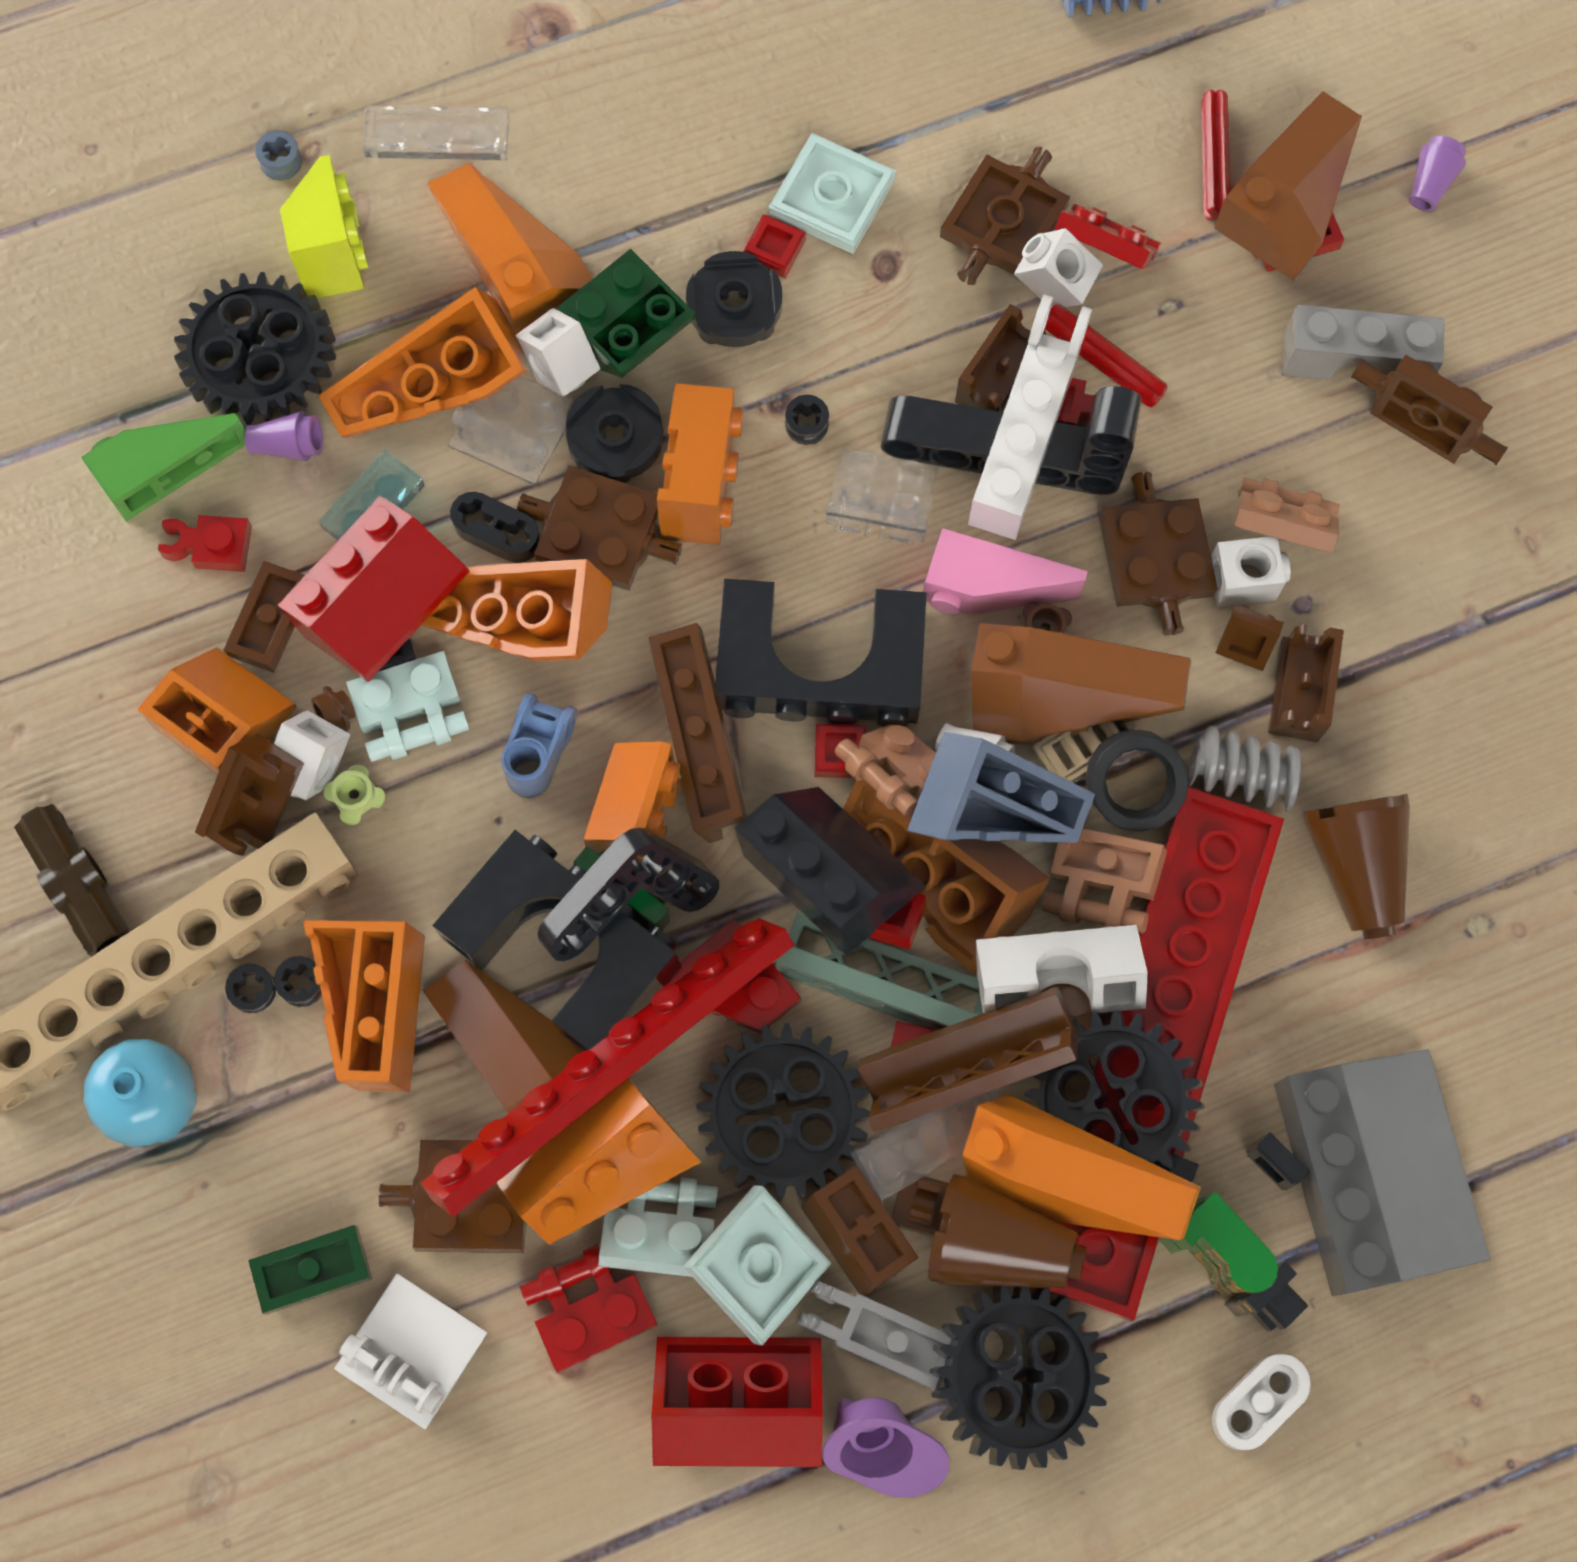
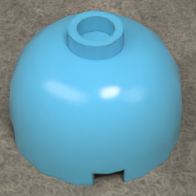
[83,1039,197,1148]

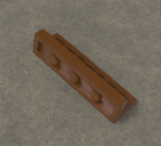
[648,623,747,843]
[857,986,1079,1132]

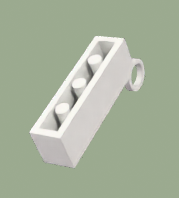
[968,294,1093,540]

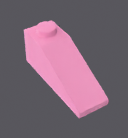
[923,528,1088,614]

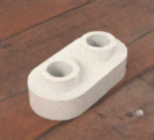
[1212,1354,1311,1450]

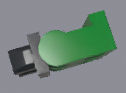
[1159,1192,1308,1331]

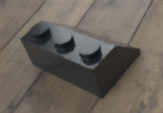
[734,787,925,955]

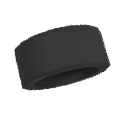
[1085,729,1189,832]

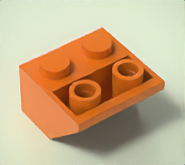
[137,647,297,775]
[583,741,682,861]

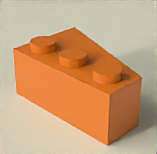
[657,383,743,545]
[303,920,425,1093]
[497,1078,701,1245]

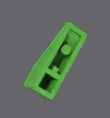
[81,413,246,522]

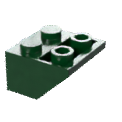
[557,249,696,378]

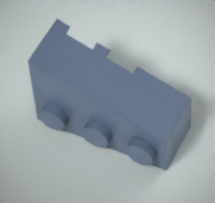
[907,732,1095,843]

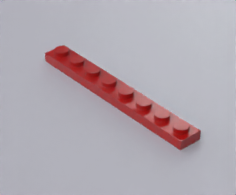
[420,918,795,1217]

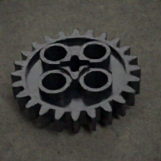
[174,272,336,425]
[1024,1010,1205,1169]
[696,1023,870,1201]
[929,1286,1110,1470]

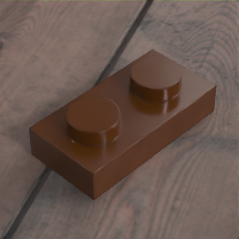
[223,561,305,673]

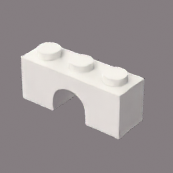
[976,925,1148,1013]

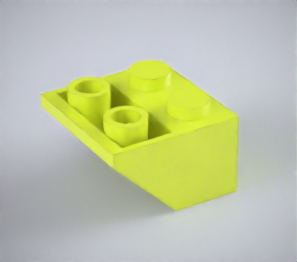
[280,154,369,298]

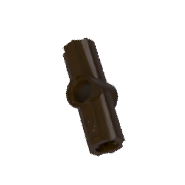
[14,804,131,957]

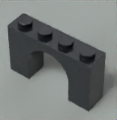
[715,579,927,727]
[432,830,682,1051]

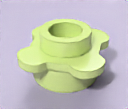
[323,765,386,825]

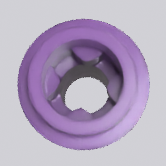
[1409,135,1466,212]
[245,411,323,461]

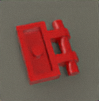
[1054,204,1161,269]
[519,1244,658,1374]

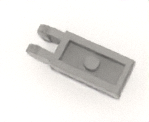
[796,1280,952,1391]

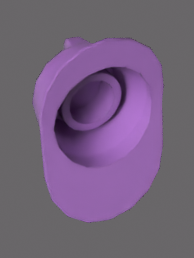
[823,1397,949,1497]

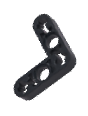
[537,827,720,961]

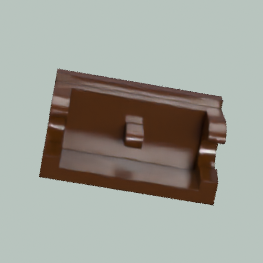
[955,304,1046,413]
[1268,625,1344,742]
[195,733,304,856]
[801,1166,919,1297]

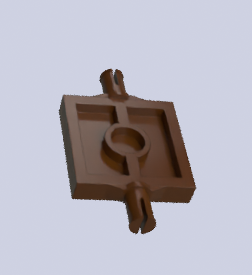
[940,147,1070,285]
[1351,355,1508,465]
[517,465,682,591]
[1099,472,1218,636]
[379,1140,527,1253]

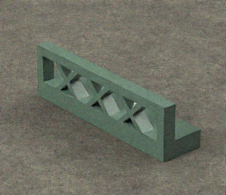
[776,912,983,1030]

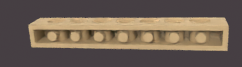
[0,812,358,1111]

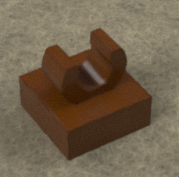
[1215,605,1284,671]
[891,1170,949,1238]

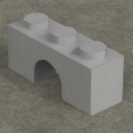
[1282,305,1444,380]

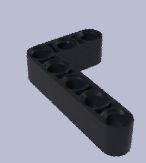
[880,386,1141,495]

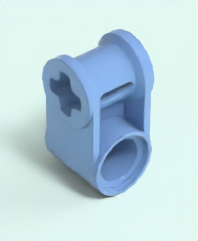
[501,692,577,798]

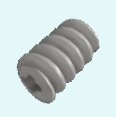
[1187,726,1302,812]

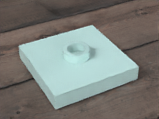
[769,133,896,255]
[683,1185,831,1345]

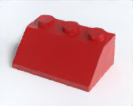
[277,496,470,682]
[651,1337,823,1467]

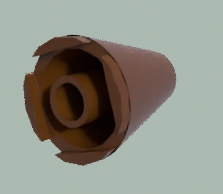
[1303,794,1410,940]
[928,1174,1087,1288]

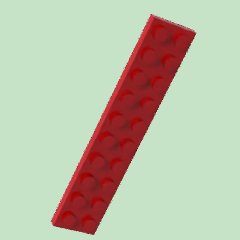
[1035,787,1284,1322]

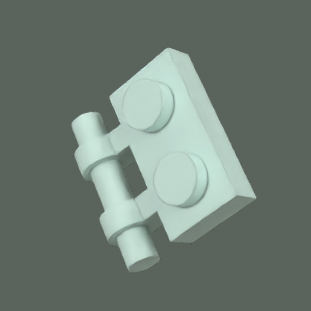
[346,651,470,762]
[598,1177,718,1277]

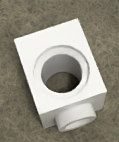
[1014,228,1103,308]
[515,308,600,397]
[1211,536,1291,607]
[274,710,351,800]

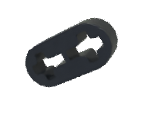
[450,491,540,563]

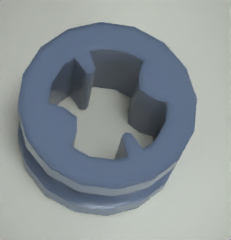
[255,131,303,181]

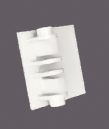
[334,1274,488,1430]

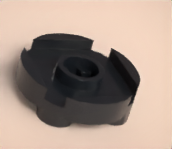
[686,251,782,347]
[565,384,664,483]

